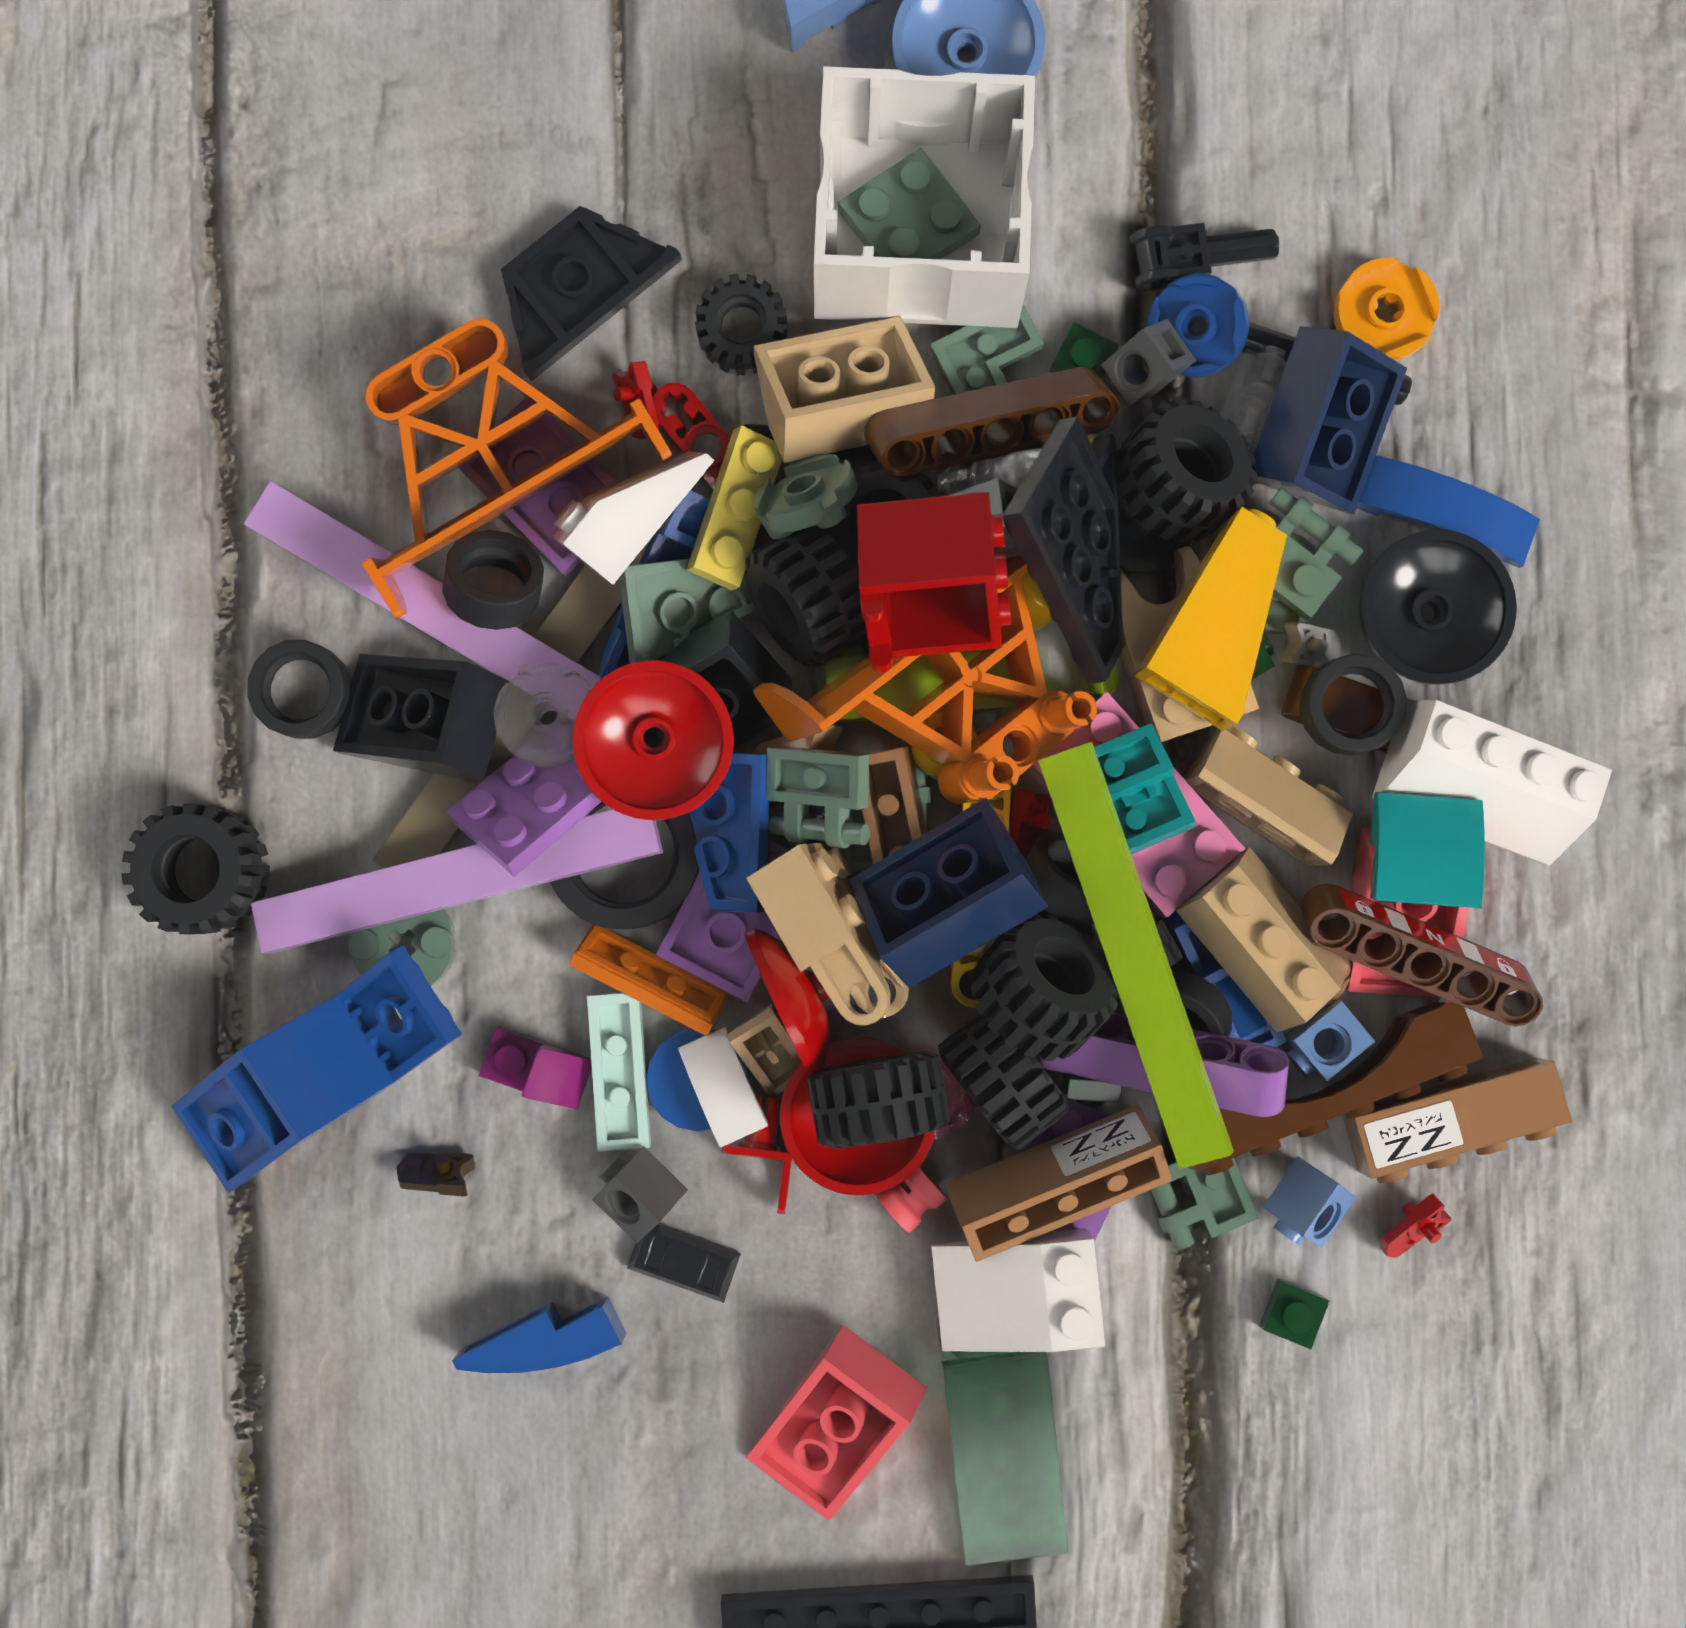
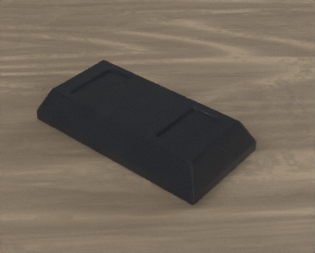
[627,1224,741,1303]

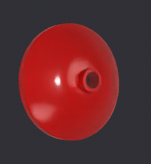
[573,660,734,820]
[744,928,830,1077]
[780,1037,936,1196]

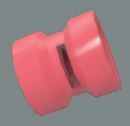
[875,1166,948,1233]

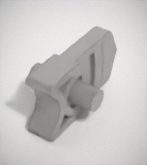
[1279,622,1341,667]

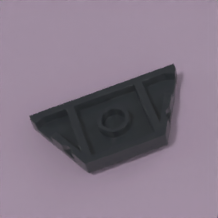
[501,206,682,382]

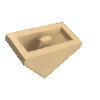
[726,1004,802,1098]

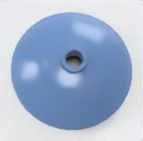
[892,0,1045,79]

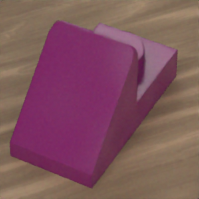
[479,1026,592,1109]

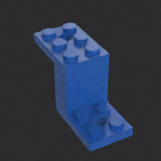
[171,945,462,1193]

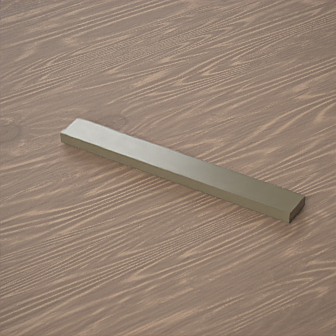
[372,550,645,868]

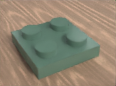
[838,148,981,259]

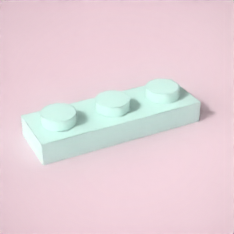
[587,993,651,1152]

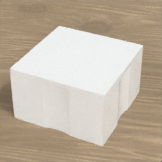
[813,66,1035,328]

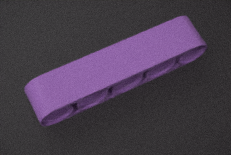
[1035,1012,1289,1117]

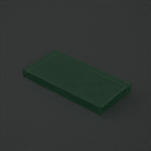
[942,1352,1069,1566]

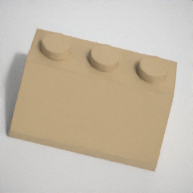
[754,316,935,463]
[1183,727,1353,867]
[1176,847,1349,1032]

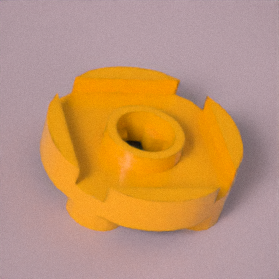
[1333,257,1440,361]

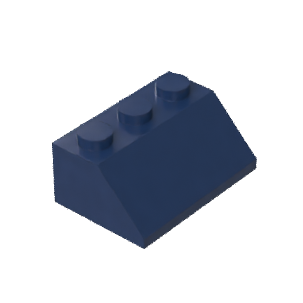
[1252,326,1407,514]
[849,798,1049,988]

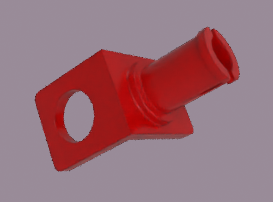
[721,1096,792,1214]

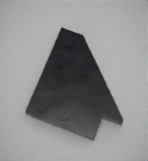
[1002,416,1123,684]

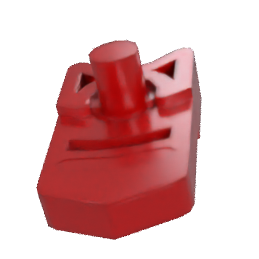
[612,361,659,439]
[1009,788,1052,859]
[1380,1193,1452,1258]

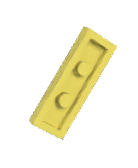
[686,425,782,591]

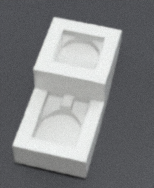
[678,1026,768,1148]

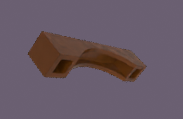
[1186,999,1484,1176]

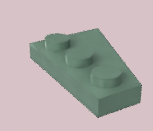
[619,550,756,663]

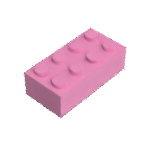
[1028,692,1245,917]

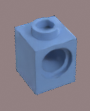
[1284,1000,1375,1081]
[1263,1156,1357,1249]

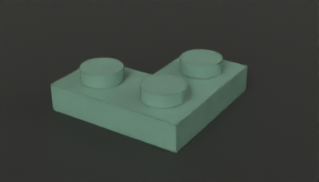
[929,304,1044,395]

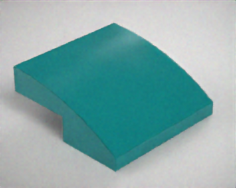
[1094,723,1196,854]
[1370,792,1485,909]

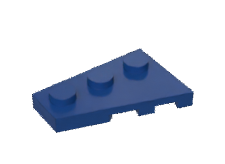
[686,752,769,913]

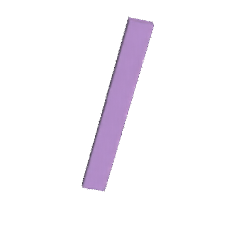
[244,481,602,722]
[251,809,663,954]

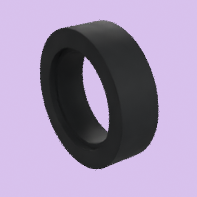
[550,802,700,930]

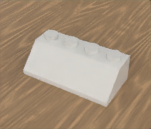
[1372,700,1612,865]

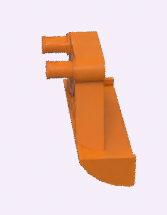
[361,319,672,619]
[753,546,1097,804]

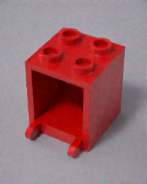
[857,492,1012,673]

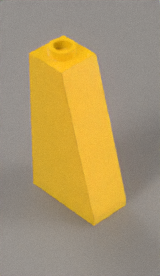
[1134,507,1287,731]

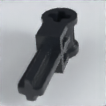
[1129,223,1280,291]

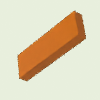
[569,924,730,1036]

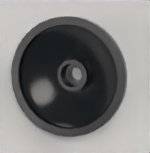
[1359,530,1517,685]

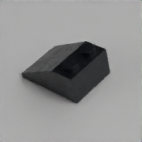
[643,609,792,749]
[333,654,510,780]

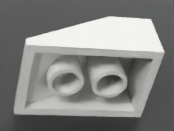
[553,451,714,584]
[931,1228,1105,1352]

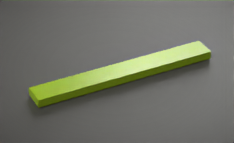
[1038,742,1234,1169]

